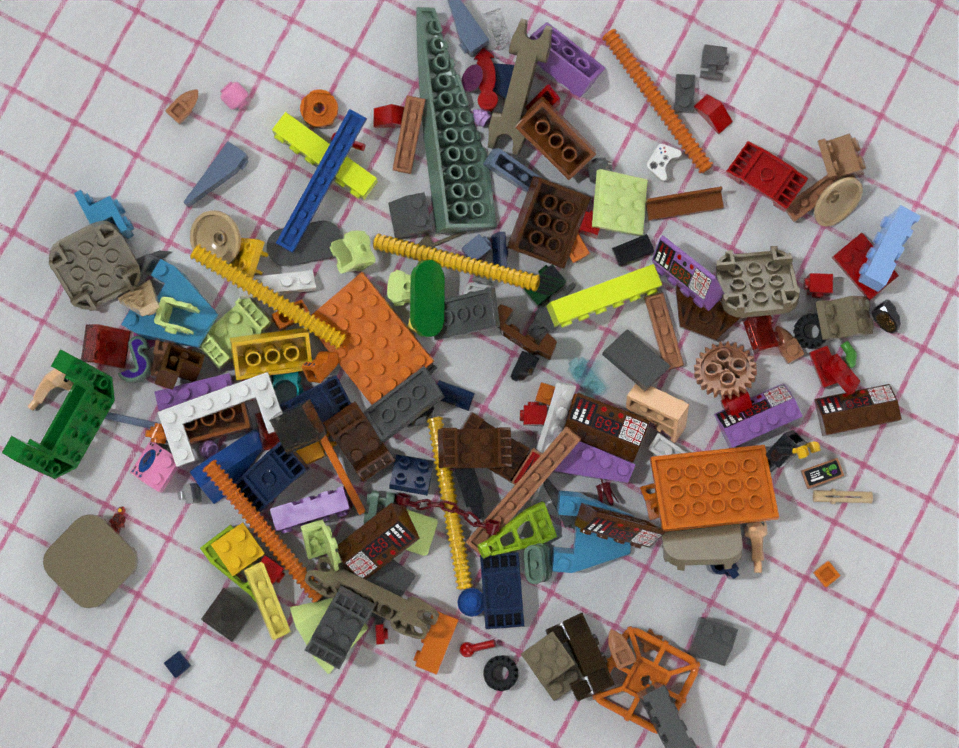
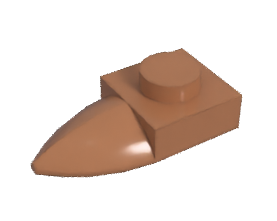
[165,89,199,125]
[775,326,805,364]
[608,629,637,669]

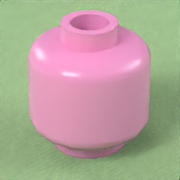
[220,82,248,110]

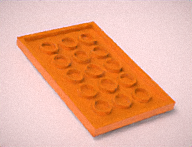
[311,272,435,405]
[650,445,779,532]

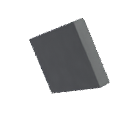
[602,329,670,391]
[367,559,416,624]

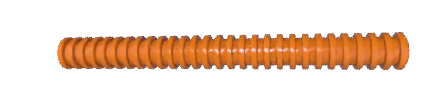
[602,29,713,174]
[202,460,323,603]

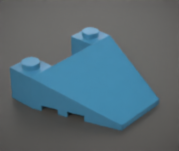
[121,259,219,348]
[552,490,634,573]

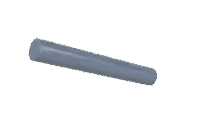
[105,412,157,429]

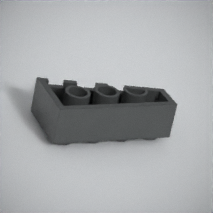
[637,682,697,748]

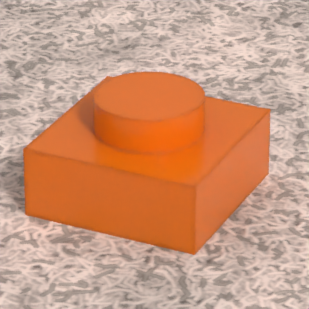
[812,561,841,588]

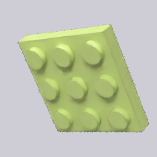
[592,169,648,236]

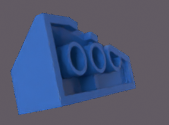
[189,428,267,504]

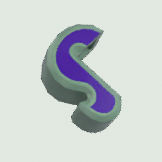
[118,336,153,383]

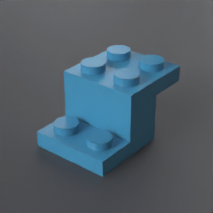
[74,190,134,239]

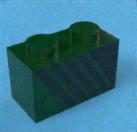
[522,264,567,308]

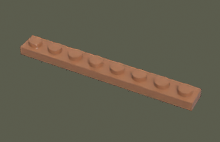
[466,426,581,555]

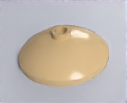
[814,177,863,227]
[190,210,241,264]

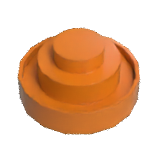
[145,423,167,444]

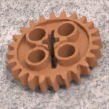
[694,341,757,400]

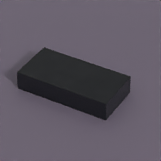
[612,234,654,267]

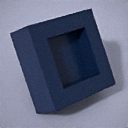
[164,651,191,678]

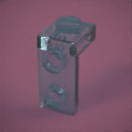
[567,357,606,399]

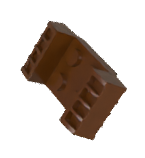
[498,304,557,360]
[323,401,395,482]
[460,412,531,483]
[438,427,512,469]

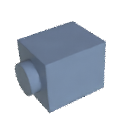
[461,234,492,261]

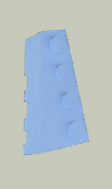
[858,205,921,292]

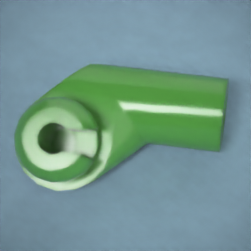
[840,341,857,368]

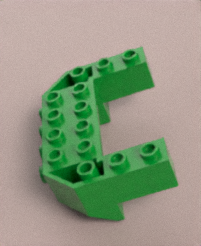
[2,349,115,479]

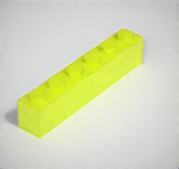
[272,112,378,200]
[546,264,662,328]

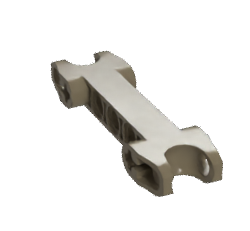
[488,18,553,156]
[304,557,439,639]

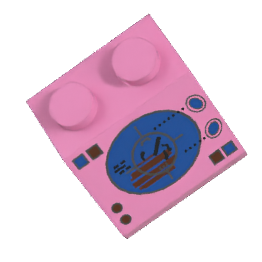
[130,440,179,493]

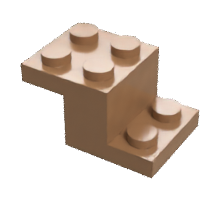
[818,133,866,182]

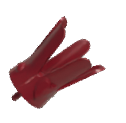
[596,479,619,506]

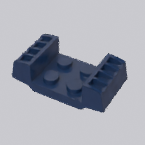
[279,375,351,443]
[235,439,310,513]
[480,552,524,629]

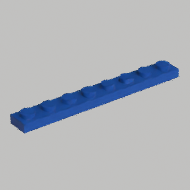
[276,109,367,253]

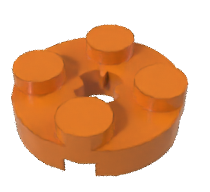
[300,89,338,128]

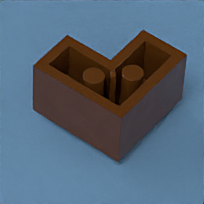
[154,342,205,390]

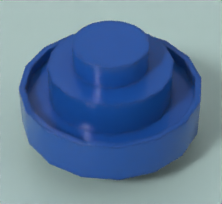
[457,588,484,617]

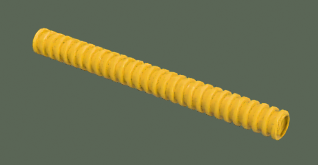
[373,233,540,292]
[190,244,346,349]
[426,416,473,590]

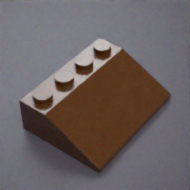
[507,176,591,269]

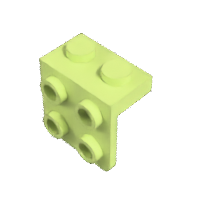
[406,509,438,556]
[300,519,341,571]

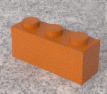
[413,611,459,675]

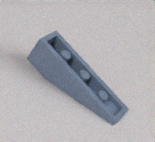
[447,0,489,57]
[183,141,249,208]
[483,148,541,193]

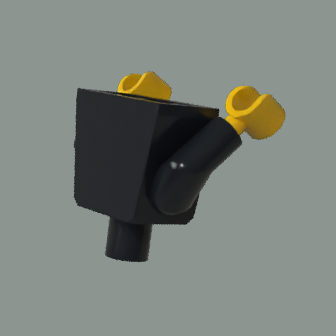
[765,430,821,472]

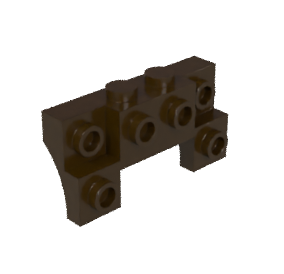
[545,613,615,702]

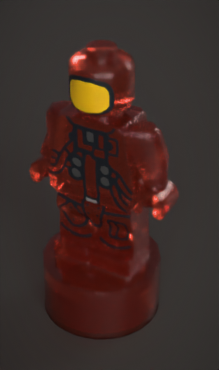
[109,506,126,534]

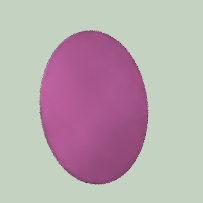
[462,64,483,92]

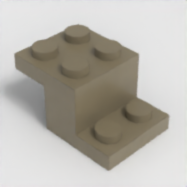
[816,296,874,340]
[521,631,583,701]

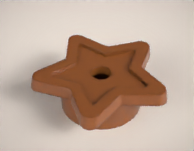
[638,628,663,653]

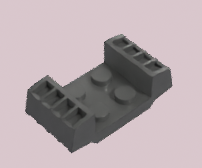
[305,586,375,669]

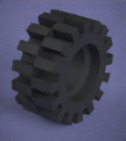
[793,313,827,349]
[483,655,518,691]

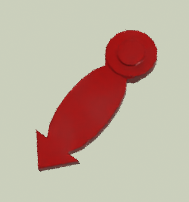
[474,48,498,112]

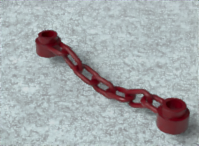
[394,493,501,535]

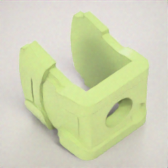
[330,230,376,274]
[387,269,411,306]
[154,297,200,335]

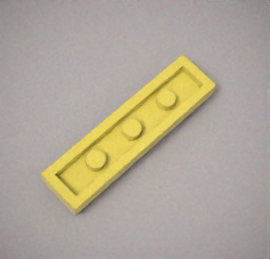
[244,562,291,640]

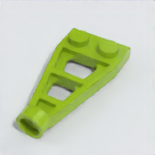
[477,501,557,558]
[200,524,257,603]

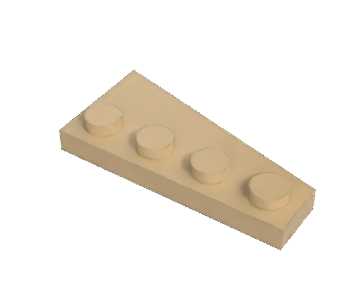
[117,279,160,317]

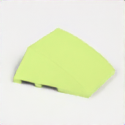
[290,598,369,674]

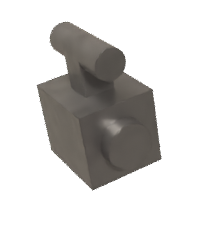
[699,44,730,81]

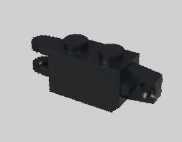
[455,468,485,519]

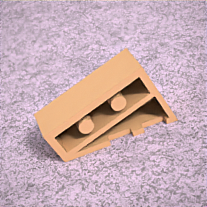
[626,384,689,443]

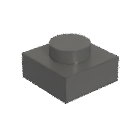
[140,254,165,277]

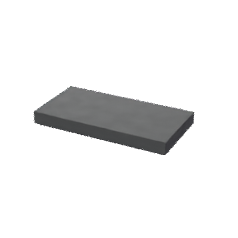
[434,288,500,340]
[364,366,445,443]

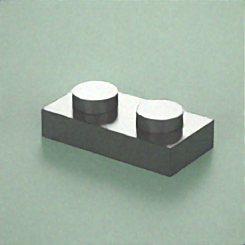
[674,74,695,114]

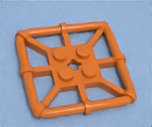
[592,626,701,734]

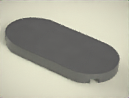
[267,221,342,266]

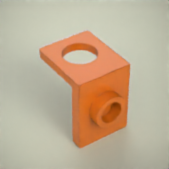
[640,483,660,520]

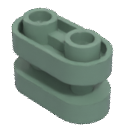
[364,490,395,524]
[524,543,552,584]

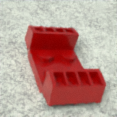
[726,141,808,212]

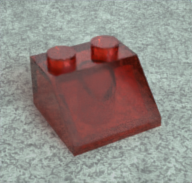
[742,315,780,355]
[81,324,131,369]

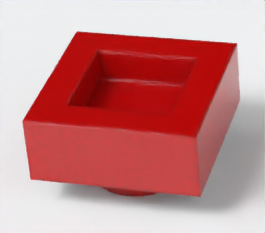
[375,624,388,645]

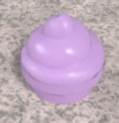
[473,109,492,128]
[199,440,218,459]

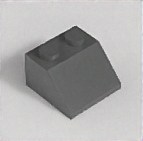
[388,192,433,240]
[687,617,738,666]

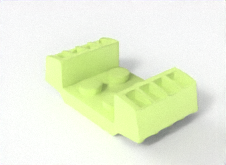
[199,298,274,370]

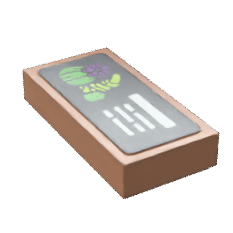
[801,458,844,489]

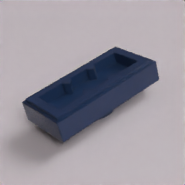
[491,232,508,268]
[437,380,475,411]

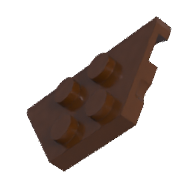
[675,285,741,341]

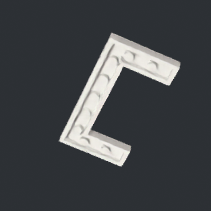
[158,372,287,467]

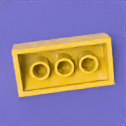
[230,328,312,380]

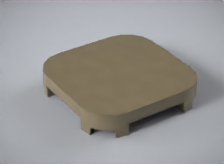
[49,221,141,311]
[716,246,800,318]
[43,514,138,608]
[660,522,743,571]

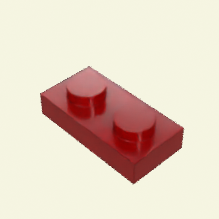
[809,346,837,388]
[825,354,860,395]

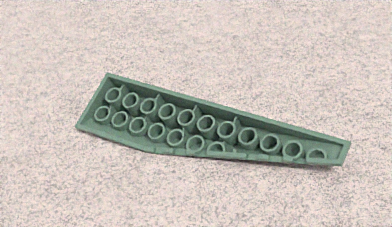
[416,7,497,233]

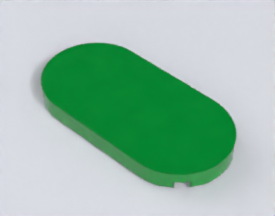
[410,260,445,337]

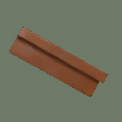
[646,186,724,221]

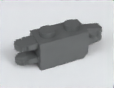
[527,282,576,339]

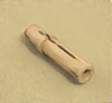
[813,489,873,504]

